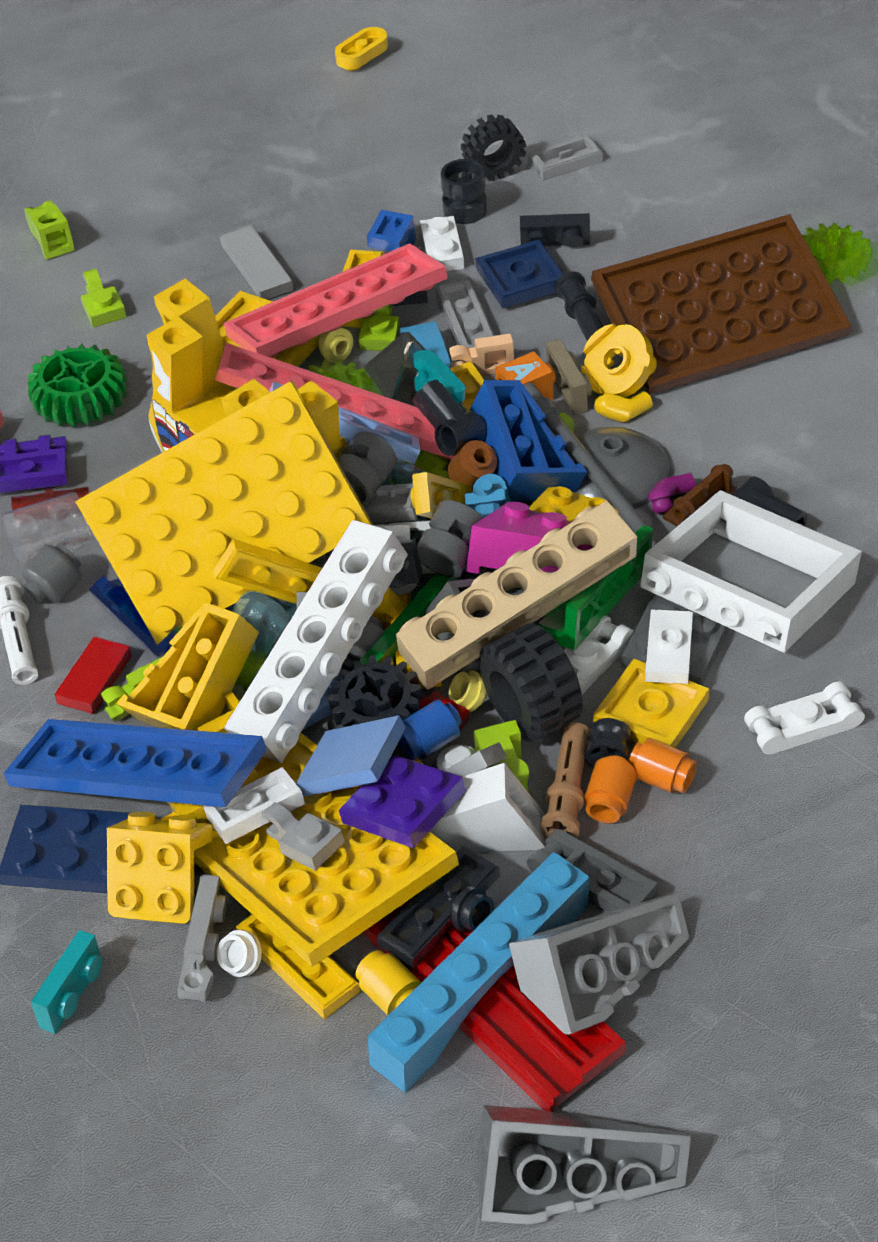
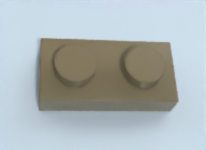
[546,339,592,416]

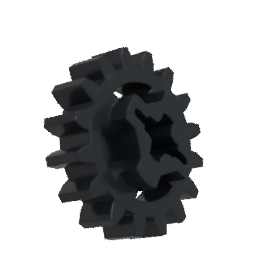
[328,655,423,727]

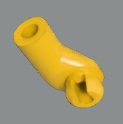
[594,391,653,423]

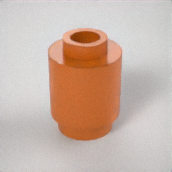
[629,738,697,794]
[584,756,637,824]

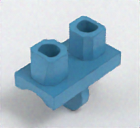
[465,474,512,518]

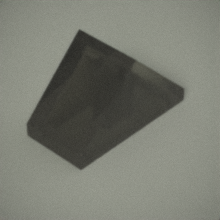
[363,332,426,406]

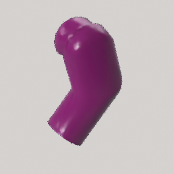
[648,473,696,514]

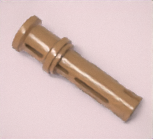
[540,722,589,838]

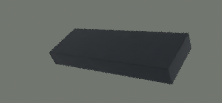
[376,846,500,968]

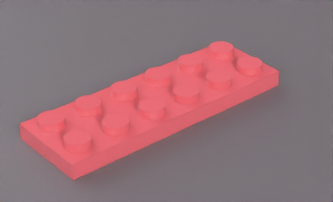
[224,243,448,358]

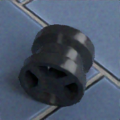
[585,718,632,768]

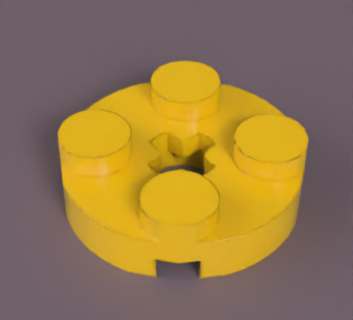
[581,324,657,398]

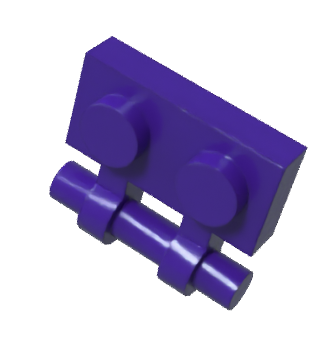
[0,434,68,493]

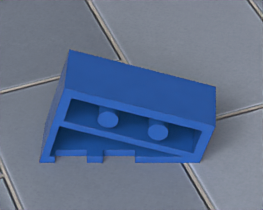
[469,380,587,502]

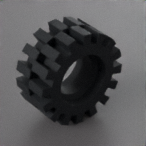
[461,114,527,181]

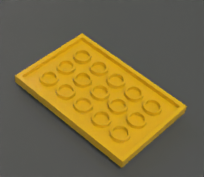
[75,380,373,645]
[161,733,459,967]

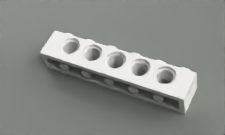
[224,520,408,764]

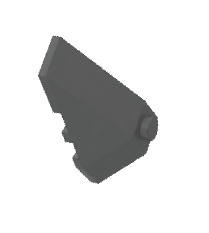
[478,1105,691,1225]

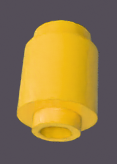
[355,950,422,1016]

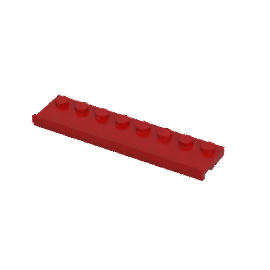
[362,897,626,1112]

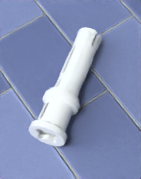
[0,576,38,685]

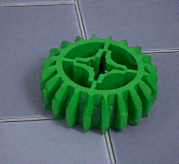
[27,343,127,428]

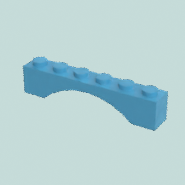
[367,852,590,1093]

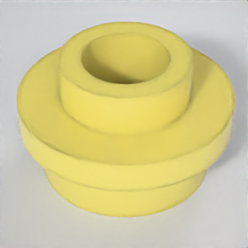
[318,327,353,363]
[449,671,487,713]

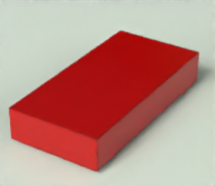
[54,636,132,714]

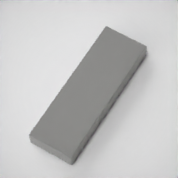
[220,225,293,300]
[436,280,495,348]

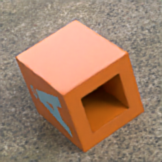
[495,351,556,401]

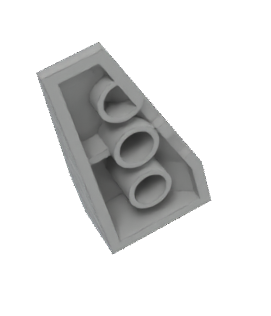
[509,893,689,1034]

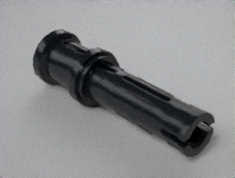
[554,271,615,356]

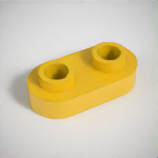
[335,27,388,71]

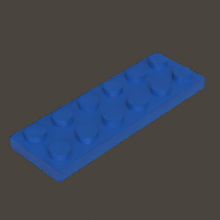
[3,719,267,807]

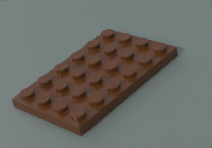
[591,214,852,395]

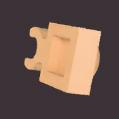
[449,334,514,376]

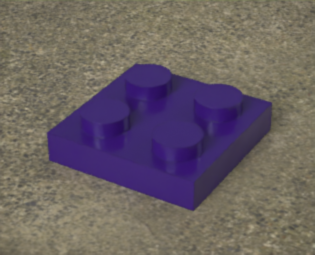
[339,754,466,848]

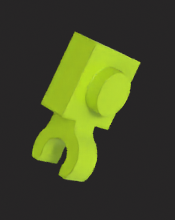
[81,268,127,328]
[359,304,400,351]

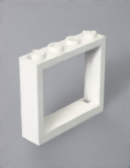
[640,490,862,653]

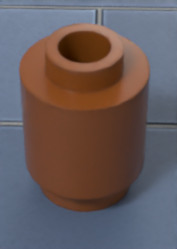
[448,440,497,489]

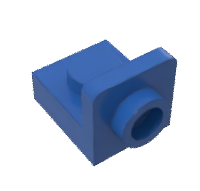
[367,210,416,252]

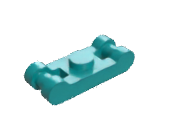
[413,350,466,413]

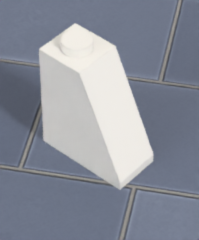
[430,763,545,852]

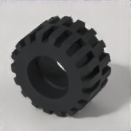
[479,623,583,742]

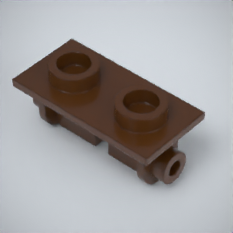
[663,464,737,526]

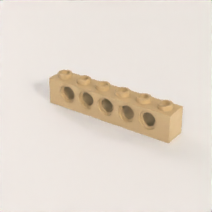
[396,500,637,690]

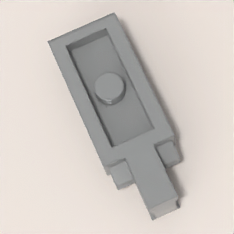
[177,875,227,1002]

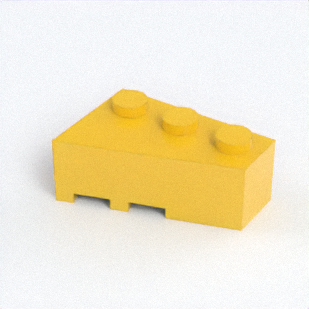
[116,602,259,731]

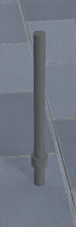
[524,383,649,533]

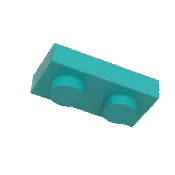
[31,929,103,1034]

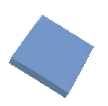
[296,715,406,796]

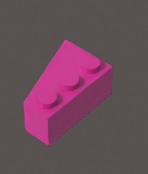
[466,502,594,574]

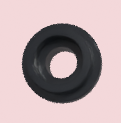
[451,886,494,933]

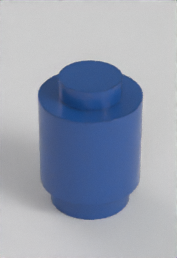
[398,700,462,760]

